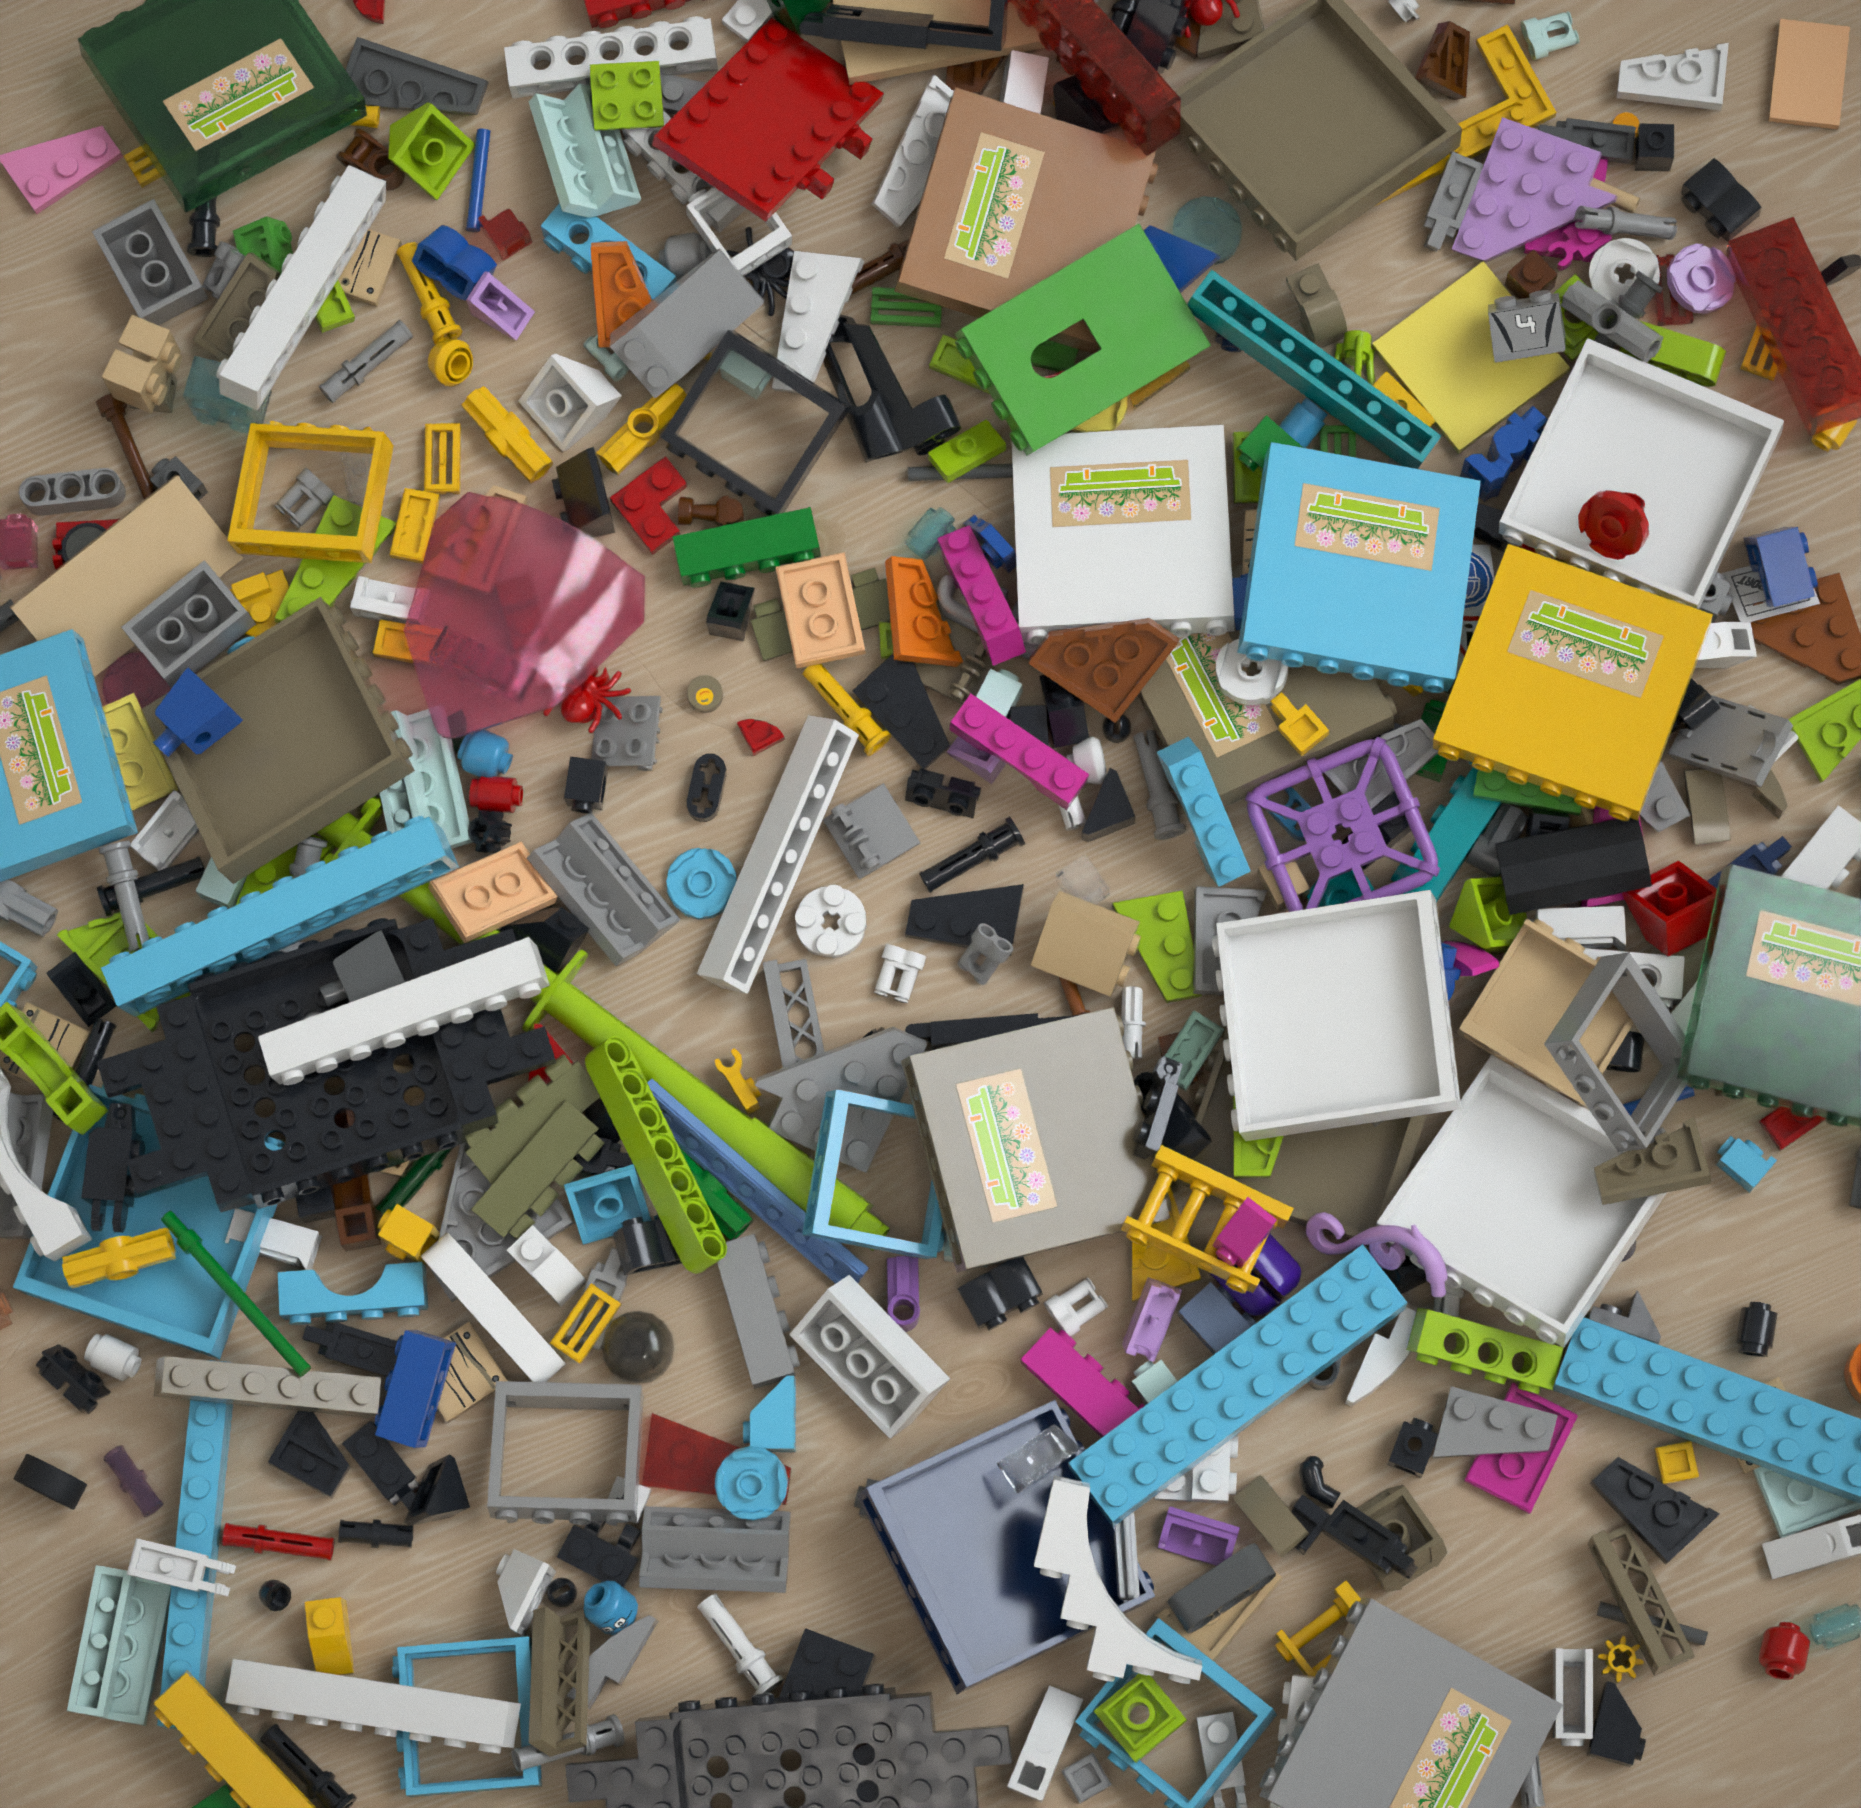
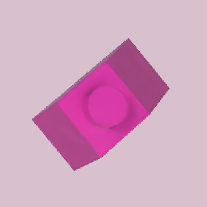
[1212,1197,1277,1268]

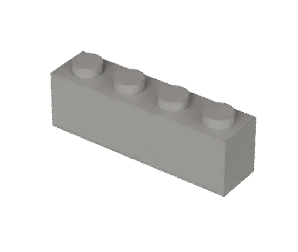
[717,1234,800,1389]

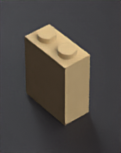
[1030,891,1141,997]

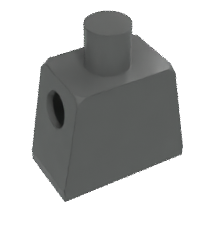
[319,930,405,1007]

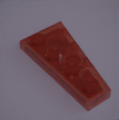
[642,1413,792,1505]

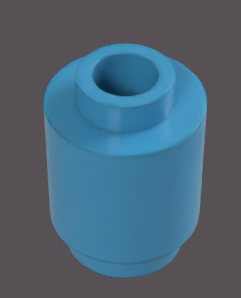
[1279,397,1328,448]

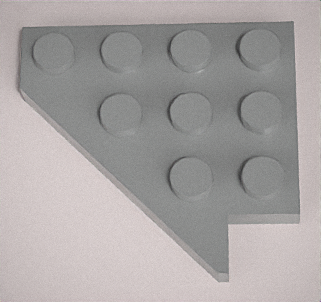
[754,1027,927,1173]
[431,1142,574,1302]

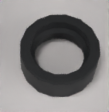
[14,1454,87,1510]

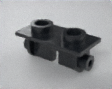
[905,768,981,818]
[36,1344,111,1414]

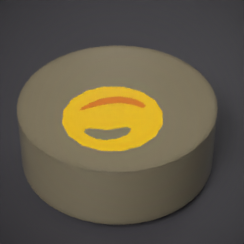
[687,675,723,713]

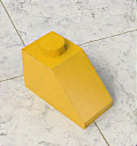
[305,1597,354,1675]

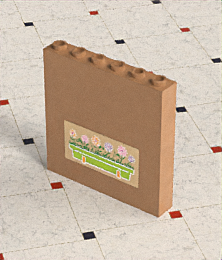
[894,87,1158,354]

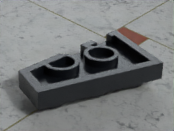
[852,654,950,769]
[1590,1457,1720,1565]

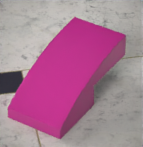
[1442,941,1499,976]

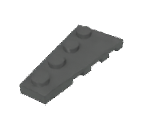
[334,37,489,115]

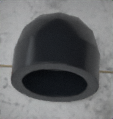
[1103,714,1131,743]
[547,1577,577,1608]
[259,1579,291,1611]

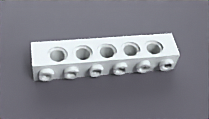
[504,16,718,98]

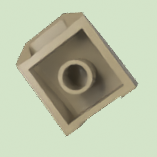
[1357,1485,1448,1592]

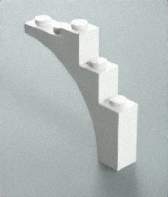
[1034,1475,1202,1684]

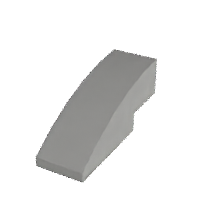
[567,1615,659,1710]

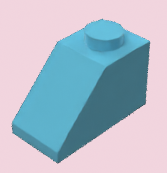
[743,1376,796,1452]

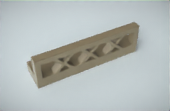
[1588,1524,1695,1676]
[529,1607,590,1757]

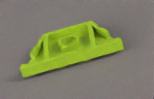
[56,912,165,1033]

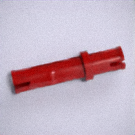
[222,1523,335,1561]

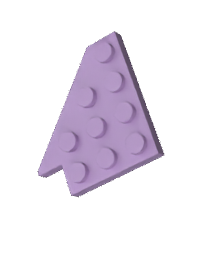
[1452,117,1617,263]

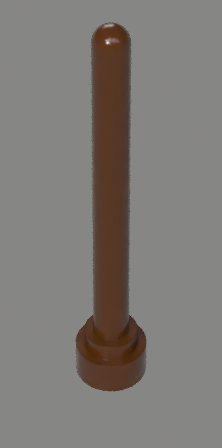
[96,393,155,499]

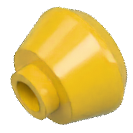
[428,339,473,387]

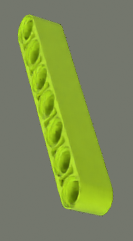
[585,1036,727,1274]

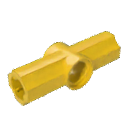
[596,383,687,476]
[461,386,553,483]
[62,1227,176,1289]

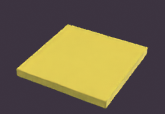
[1372,261,1570,454]

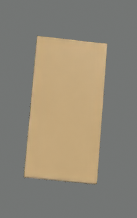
[832,0,1054,85]
[10,475,243,677]

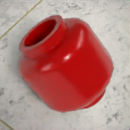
[1759,1622,1810,1680]

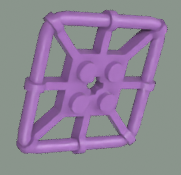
[1245,737,1441,912]

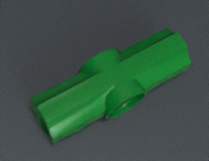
[679,1147,753,1241]

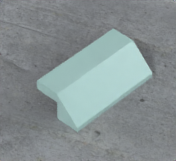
[528,83,641,218]
[380,705,473,849]
[67,1565,171,1726]

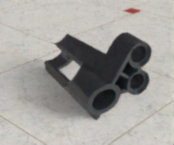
[823,314,962,462]

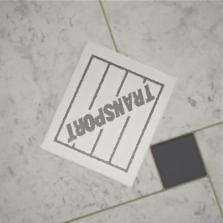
[1721,566,1820,622]

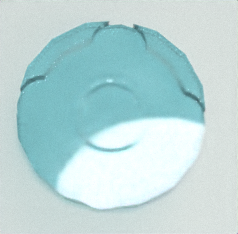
[1172,196,1242,265]

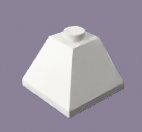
[518,354,622,452]
[496,1549,556,1637]

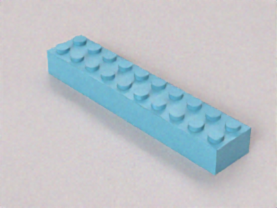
[101,816,459,1017]
[1068,1244,1408,1527]
[1553,1318,1861,1504]

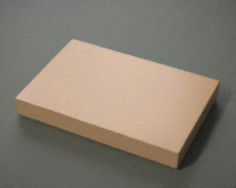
[1768,19,1850,130]
[775,552,866,668]
[428,841,558,943]

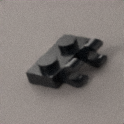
[557,1521,642,1588]

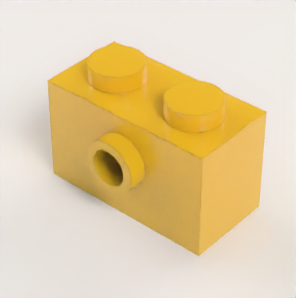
[378,1204,440,1265]

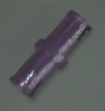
[104,1445,163,1517]

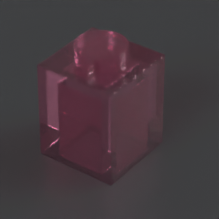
[0,514,38,570]

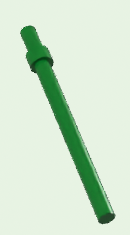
[161,1211,311,1377]

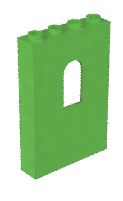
[955,224,1211,456]

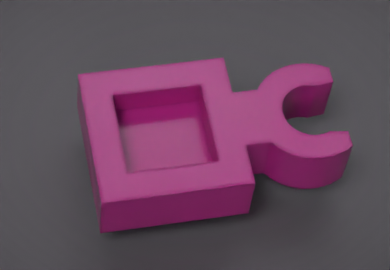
[1546,220,1613,271]

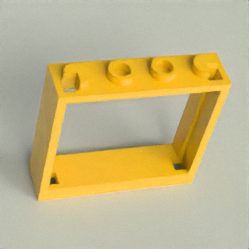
[227,420,394,563]

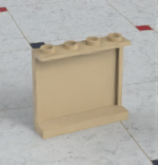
[1457,919,1634,1107]

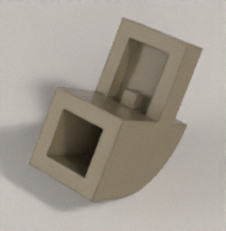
[1286,263,1347,348]

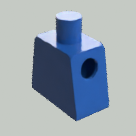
[153,667,243,757]

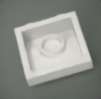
[1155,1436,1238,1503]

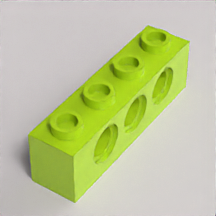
[1406,1308,1564,1394]

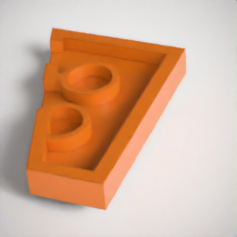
[590,241,652,348]
[885,556,963,667]

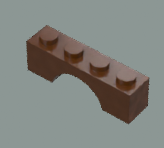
[333,1110,382,1252]

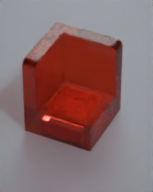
[478,209,533,261]

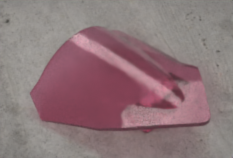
[404,492,645,739]

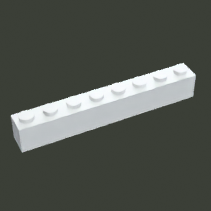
[216,165,386,411]
[697,715,859,994]
[1671,805,1861,1054]
[258,937,550,1085]
[226,1659,521,1754]

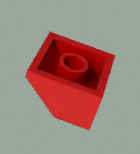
[1622,861,1725,957]

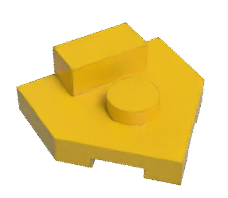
[230,569,289,637]

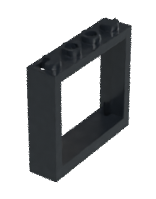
[661,330,851,516]

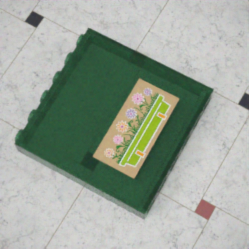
[78,0,367,213]
[1677,864,1861,1132]

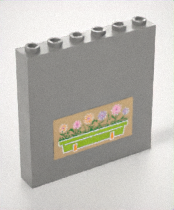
[1259,1597,1563,1808]

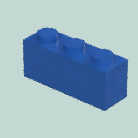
[375,1330,456,1448]

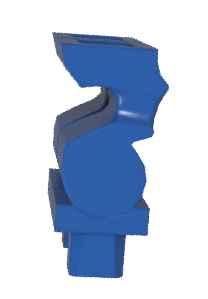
[1460,406,1548,502]

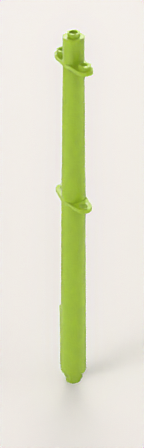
[317,796,890,1251]

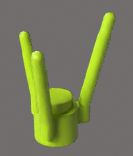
[1334,330,1375,385]

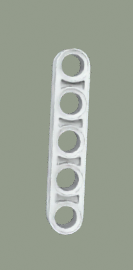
[420,1232,566,1382]

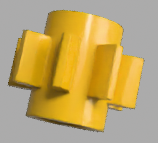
[1597,1636,1644,1683]

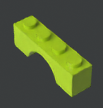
[0,1002,109,1135]

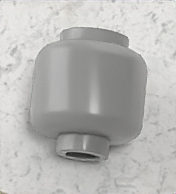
[659,232,712,281]

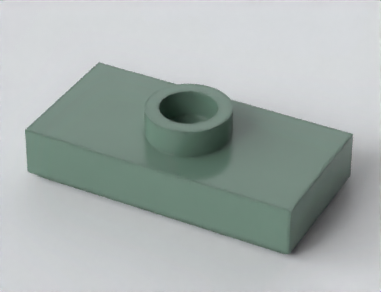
[1165,1010,1225,1091]

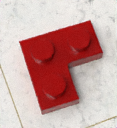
[610,456,688,555]

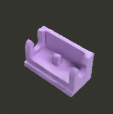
[1122,1277,1182,1361]

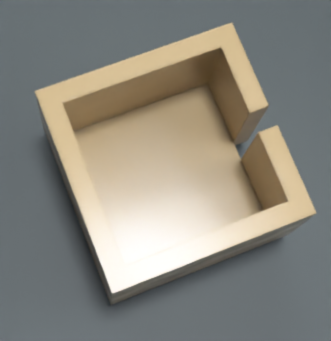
[102,315,182,414]

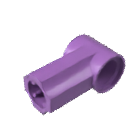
[887,1256,920,1332]

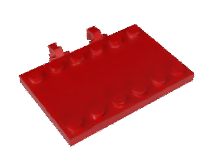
[652,18,884,222]

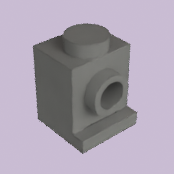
[150,456,208,501]

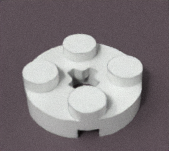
[1589,238,1660,306]
[1216,639,1288,705]
[795,885,867,958]

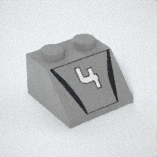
[1488,290,1566,363]

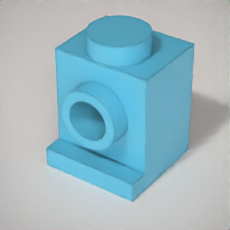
[1716,1136,1777,1193]

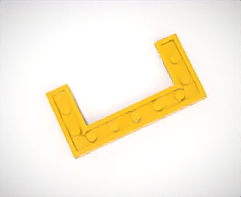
[1372,24,1557,208]

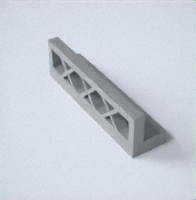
[763,959,824,1068]

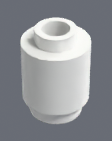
[84,1334,142,1381]

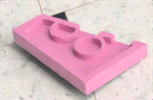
[0,126,123,214]

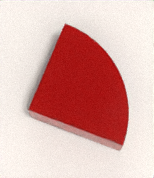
[353,0,385,24]
[737,719,785,756]

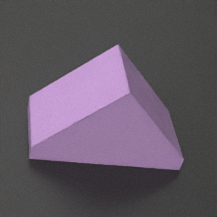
[466,271,535,340]
[947,736,1006,784]

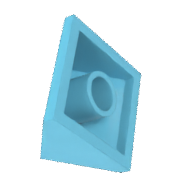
[564,1164,652,1245]

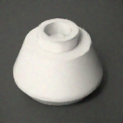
[1067,736,1107,785]

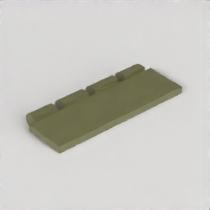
[751,568,890,661]
[465,1054,600,1185]
[471,1100,605,1240]

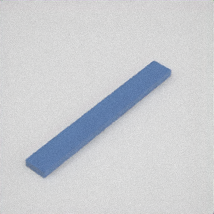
[647,1079,869,1284]

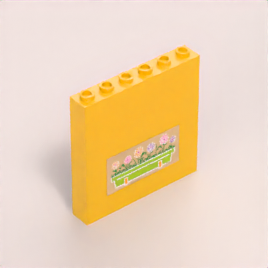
[1433,544,1713,821]

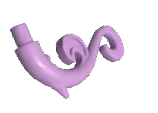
[1306,1212,1448,1297]

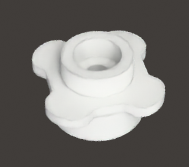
[1388,0,1420,22]

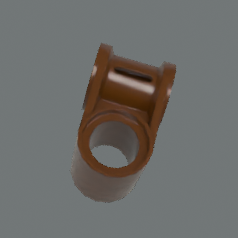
[336,128,405,190]

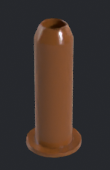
[1059,977,1091,1015]

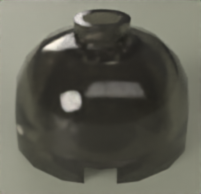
[602,1310,674,1383]

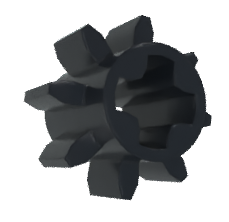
[468,810,512,853]

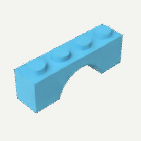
[1156,737,1251,887]
[278,1262,428,1325]

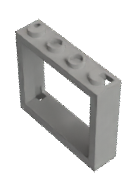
[1544,952,1702,1152]
[487,1381,644,1526]

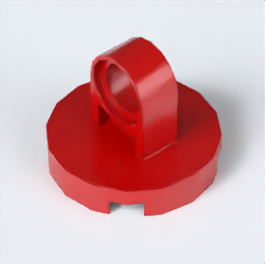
[1578,490,1649,560]

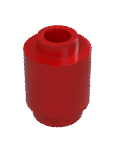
[469,776,523,813]

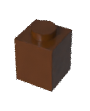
[1505,249,1558,299]

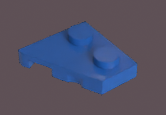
[1144,225,1221,293]

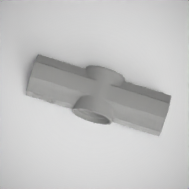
[1561,280,1664,363]
[0,879,58,937]

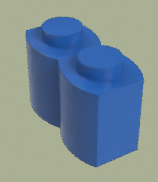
[412,225,497,301]

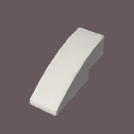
[1345,1307,1416,1407]

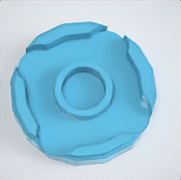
[666,848,737,919]
[714,1446,788,1520]

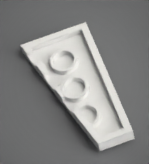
[871,75,954,227]
[772,251,865,393]

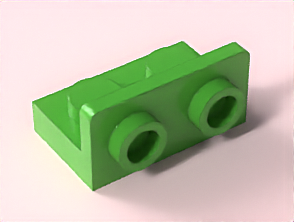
[233,216,293,277]

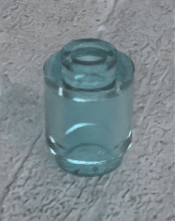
[905,507,956,560]
[1809,1603,1861,1650]

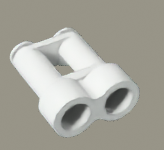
[874,944,926,1003]
[1044,1278,1108,1337]

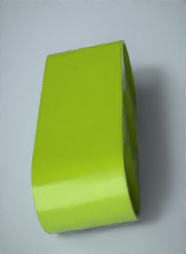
[1619,321,1726,387]

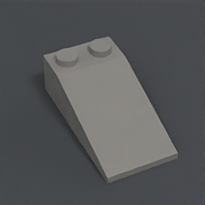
[610,248,764,398]

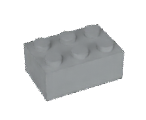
[92,199,208,325]
[121,560,256,688]

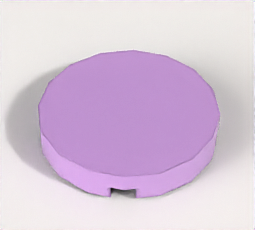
[1667,243,1736,314]

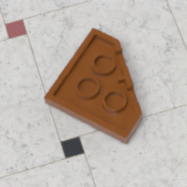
[1751,573,1861,685]
[1028,618,1179,723]

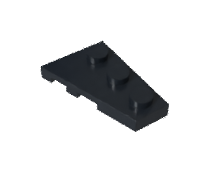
[905,884,1024,956]

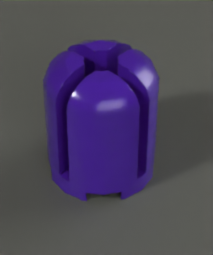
[1209,1233,1302,1316]

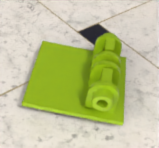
[590,61,664,131]

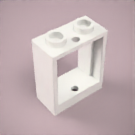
[686,187,792,276]

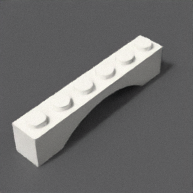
[0,1067,92,1262]

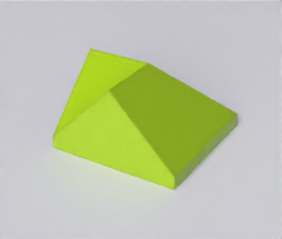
[388,102,475,200]
[1449,877,1528,956]

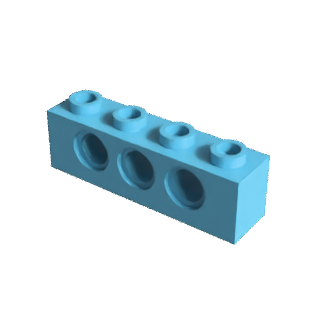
[541,203,677,300]

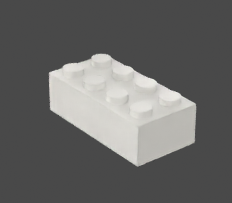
[789,1275,950,1439]

